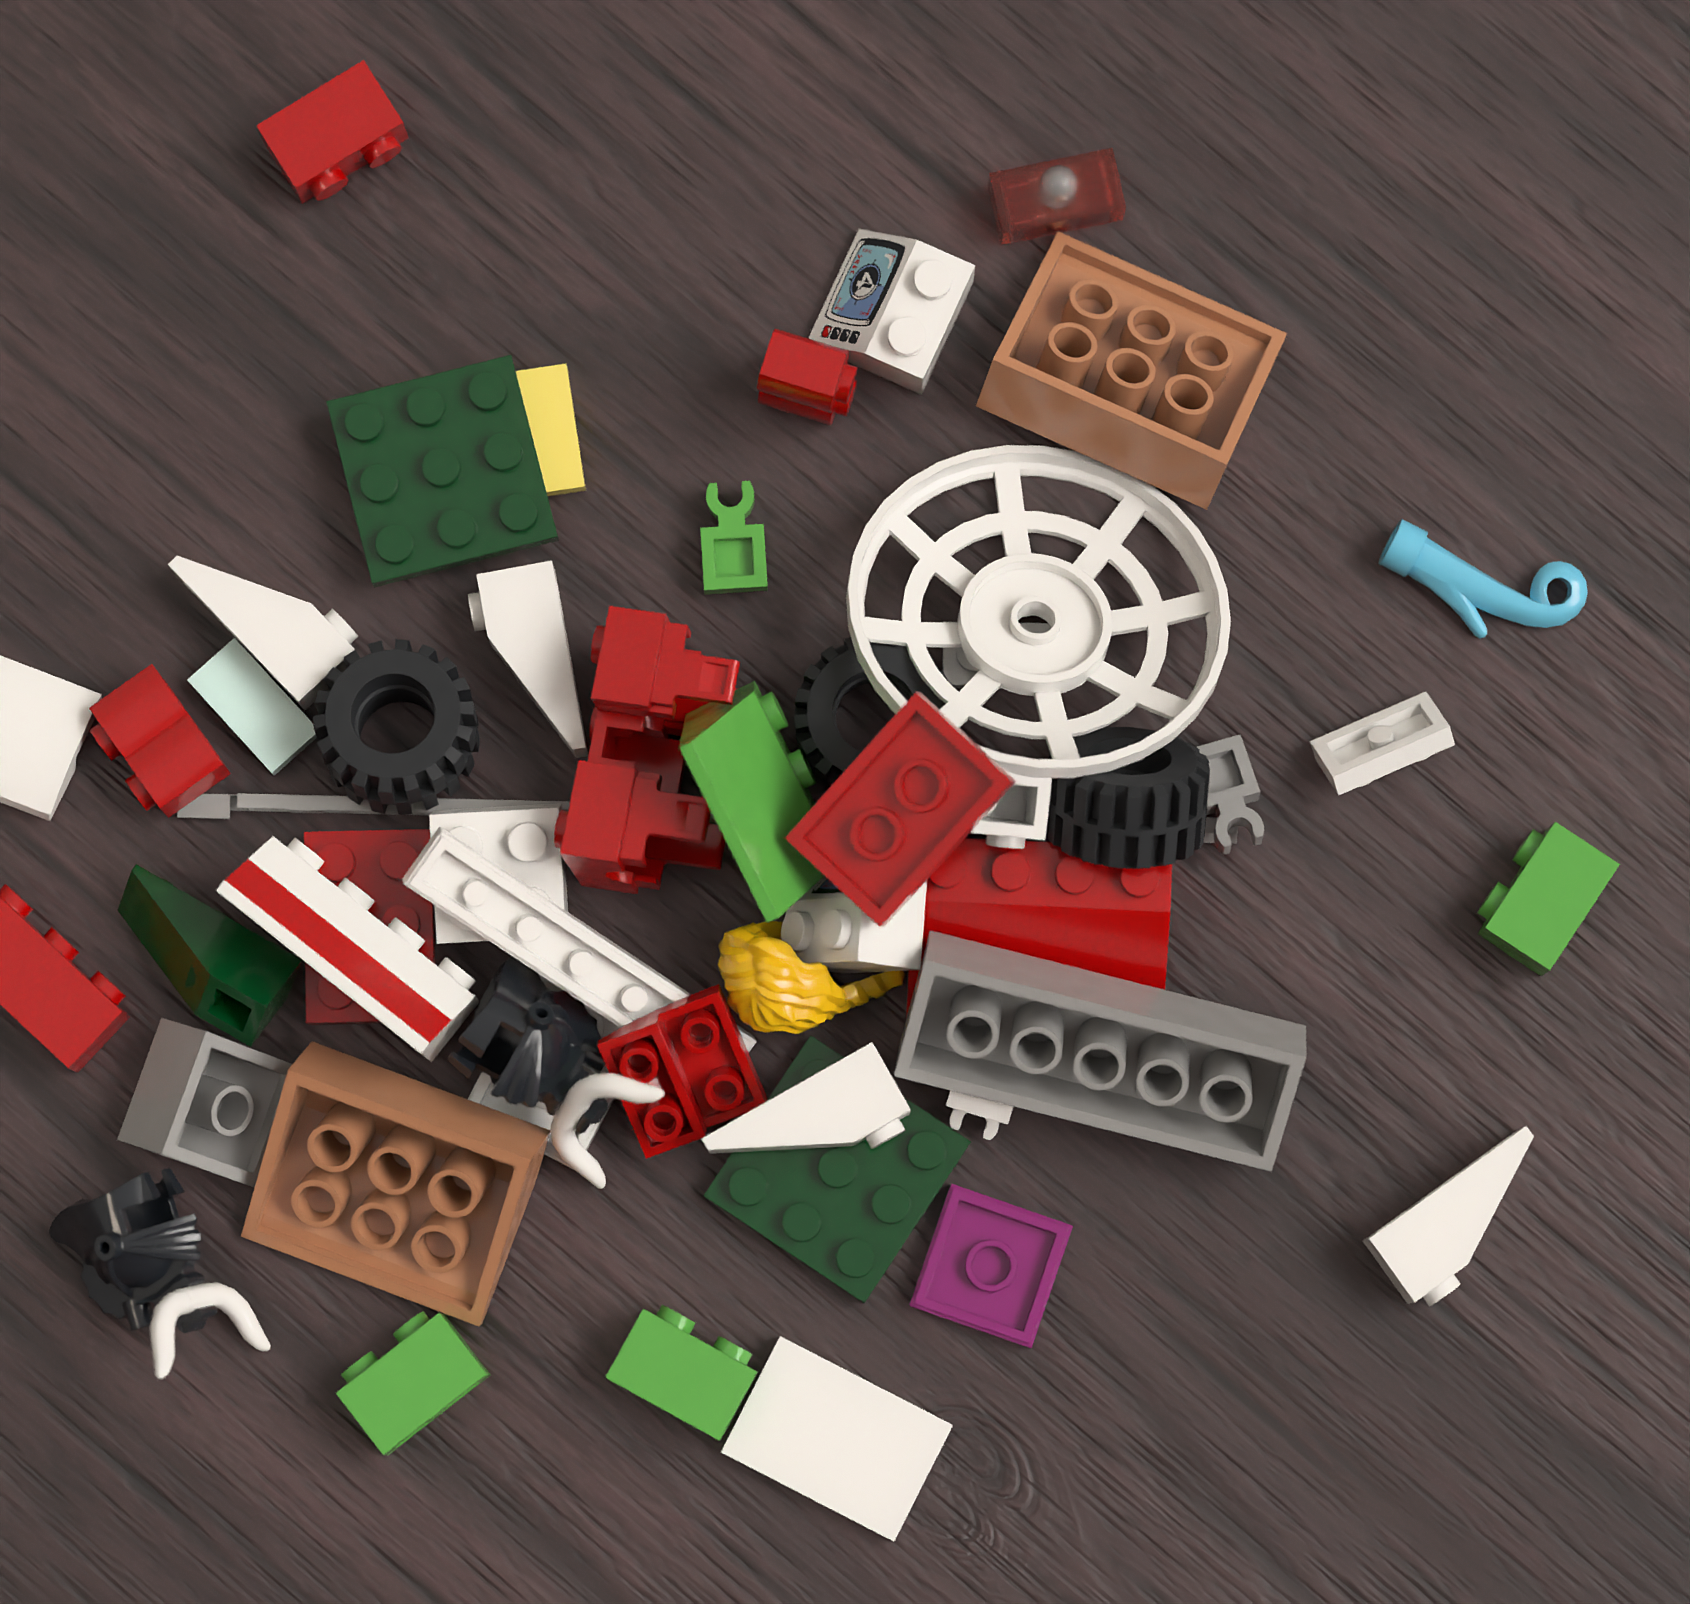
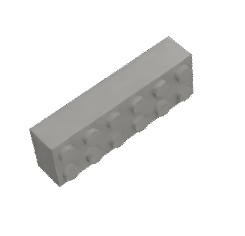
[894,930,1306,1172]

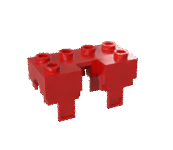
[554,606,740,894]

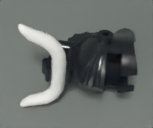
[447,956,664,1189]
[49,1168,270,1379]

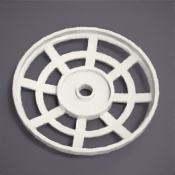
[846,445,1231,778]

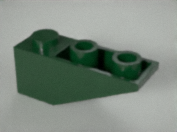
[117,864,302,1047]

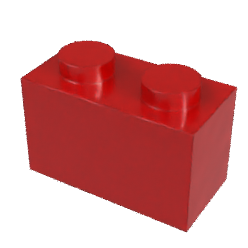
[256,60,408,203]

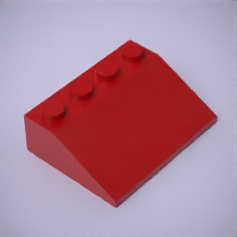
[906,838,1172,1017]

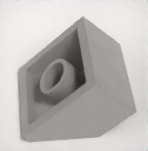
[117,1018,292,1188]

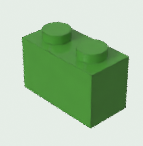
[1477,822,1620,976]
[605,1305,758,1441]
[336,1311,491,1455]

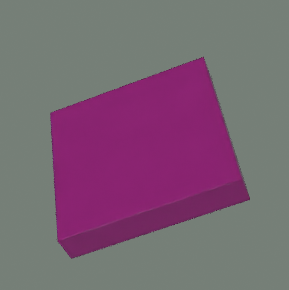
[909,1184,1073,1349]

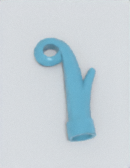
[1378,519,1588,639]

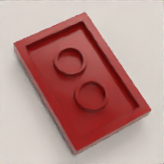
[785,692,1016,927]
[304,829,435,1025]

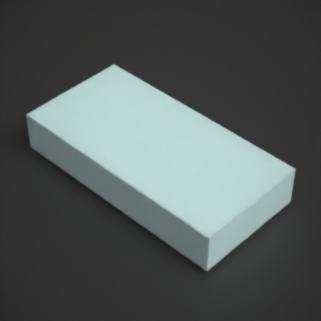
[187,638,317,776]

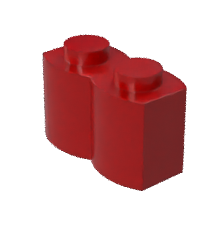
[757,328,858,426]
[89,664,231,818]

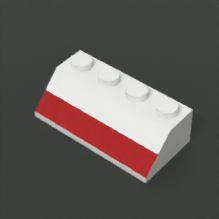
[216,836,480,1062]

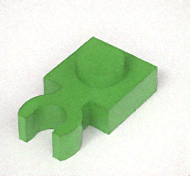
[700,481,768,595]

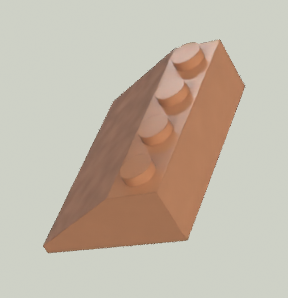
[976,231,1287,510]
[241,1041,551,1327]

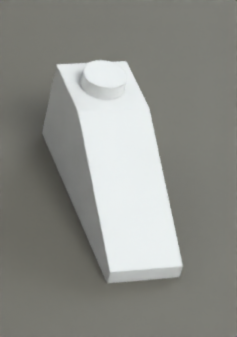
[168,556,358,710]
[468,560,589,758]
[702,1042,911,1154]
[1363,1126,1534,1306]

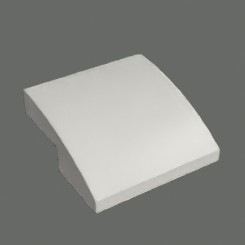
[0,656,102,821]

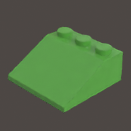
[679,681,825,923]

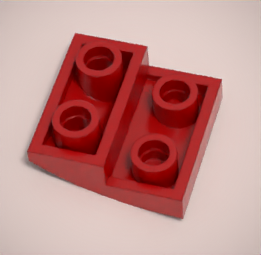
[597,984,767,1159]

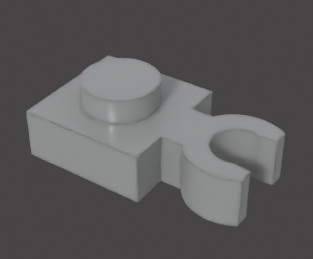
[1197,734,1264,855]

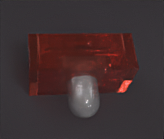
[988,148,1126,245]

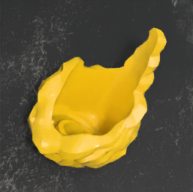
[718,921,905,1034]

